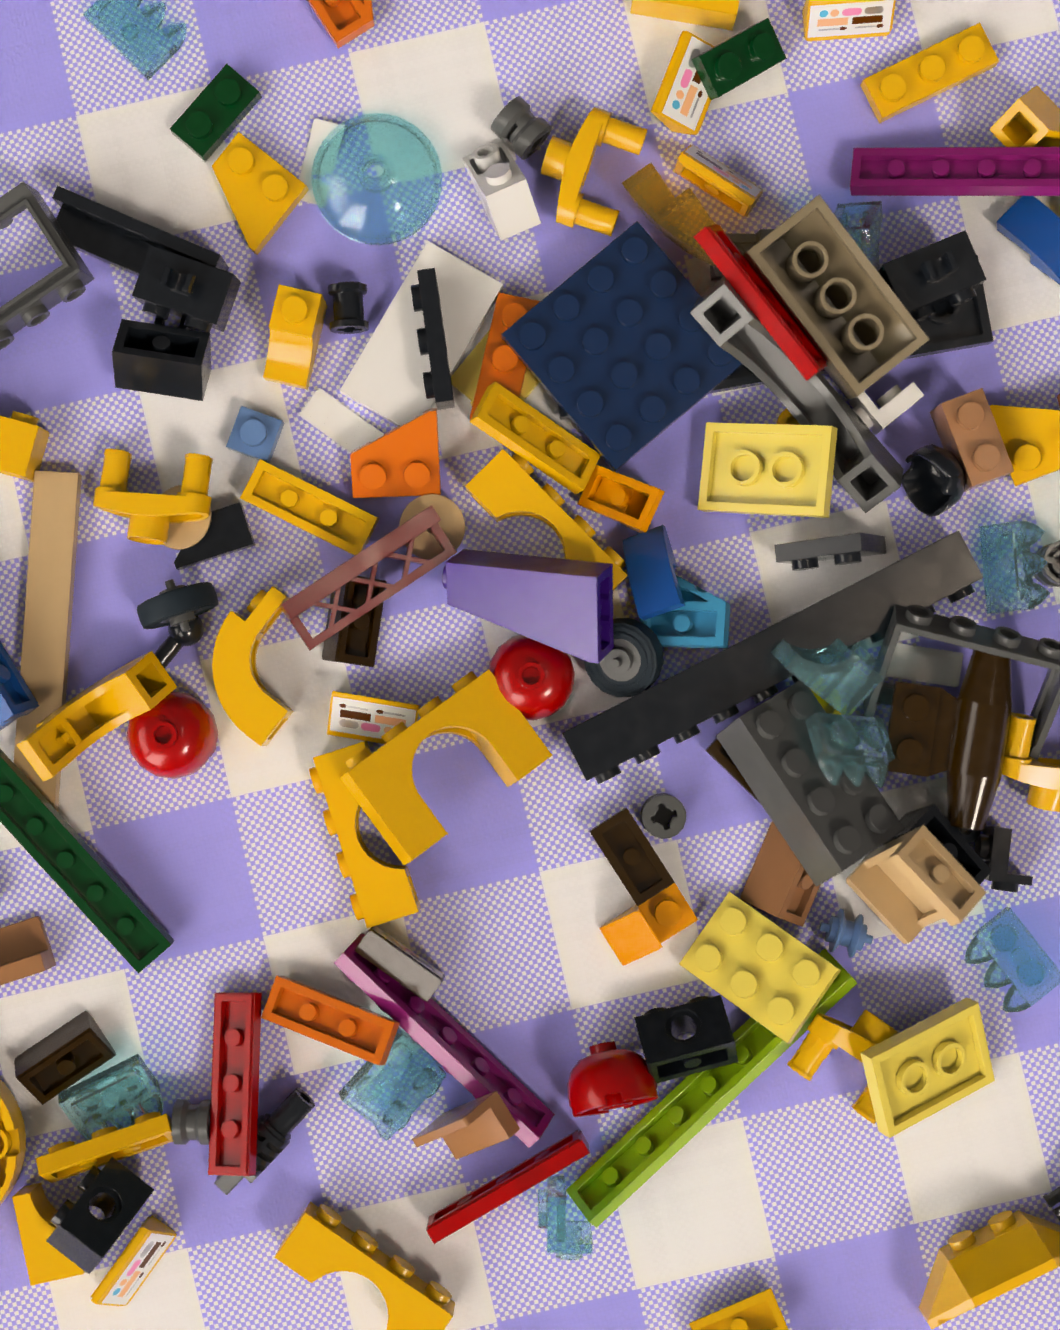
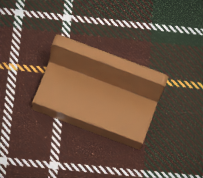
[740,821,821,927]
[0,916,56,985]
[412,1091,520,1160]

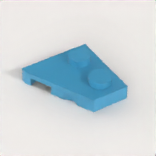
[639,575,730,648]

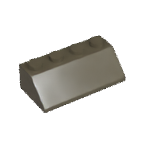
[743,195,930,400]

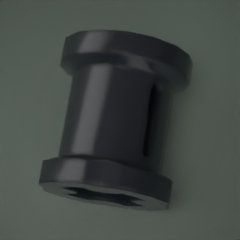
[328,282,369,334]

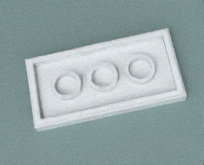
[339,241,504,426]

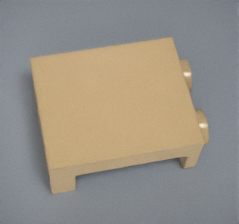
[846,825,986,944]

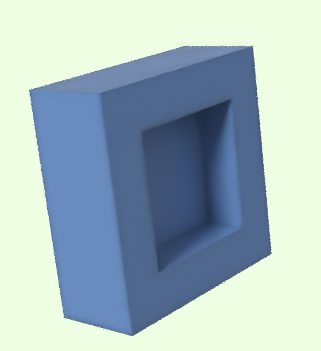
[226,406,284,464]

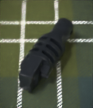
[214,1088,315,1195]

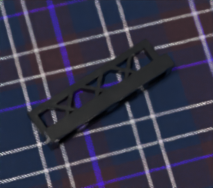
[52,186,229,276]

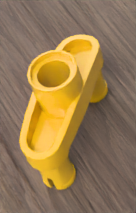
[540,107,648,237]
[93,449,213,545]
[1002,712,1060,812]
[787,1009,898,1124]

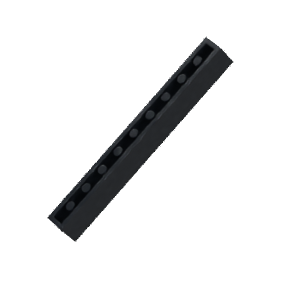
[562,530,983,784]

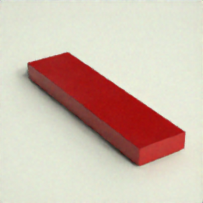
[694,224,827,381]
[208,992,262,1176]
[426,1130,590,1244]

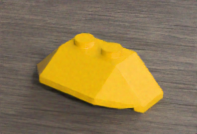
[919,1210,1060,1329]

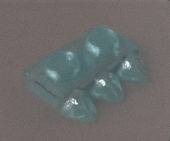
[83,0,186,81]
[979,521,1050,614]
[805,712,895,788]
[964,907,1060,1012]
[58,1054,163,1140]

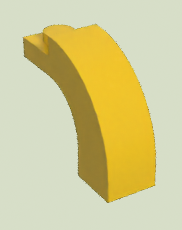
[212,586,293,746]
[17,651,177,781]

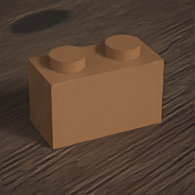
[930,388,1014,492]

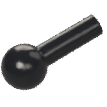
[154,615,204,668]

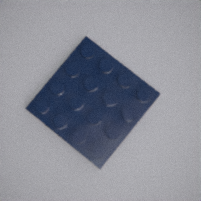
[501,221,743,472]

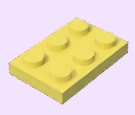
[698,422,838,518]
[679,891,841,1044]
[860,998,995,1138]

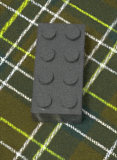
[716,679,905,887]

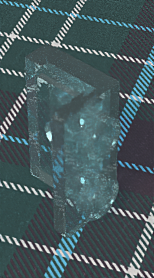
[338,1027,446,1141]
[538,1176,593,1260]

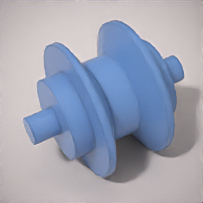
[819,909,873,958]

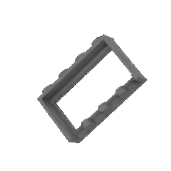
[0,182,94,350]
[863,604,1060,759]

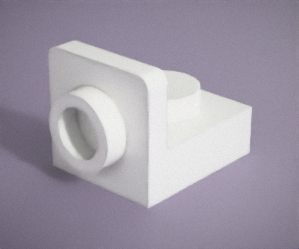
[848,382,924,435]

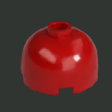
[489,635,575,721]
[127,691,218,779]
[567,1041,658,1117]

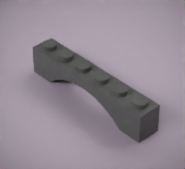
[690,277,904,513]

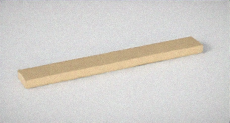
[14,470,82,812]

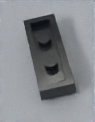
[411,268,455,410]

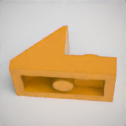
[577,465,664,533]
[599,883,698,966]

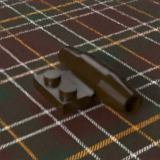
[882,650,1012,830]

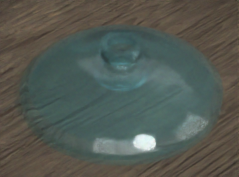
[312,113,442,245]

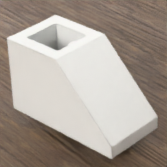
[462,141,541,241]

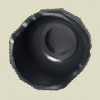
[902,444,965,517]

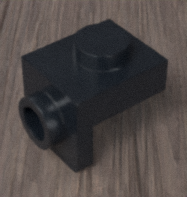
[975,825,1033,892]

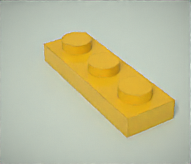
[860,23,999,124]
[470,381,601,494]
[240,459,379,556]
[35,1112,173,1183]

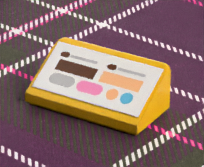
[802,0,896,41]
[651,31,715,135]
[675,145,763,217]
[327,691,421,744]
[91,1215,177,1306]

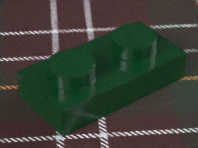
[692,18,787,100]
[170,64,262,162]

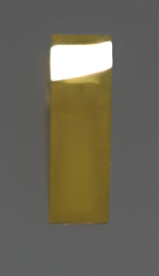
[622,163,717,268]

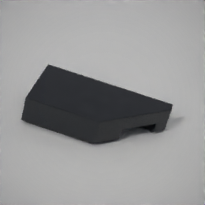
[174,502,255,570]

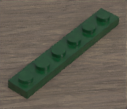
[0,749,174,973]

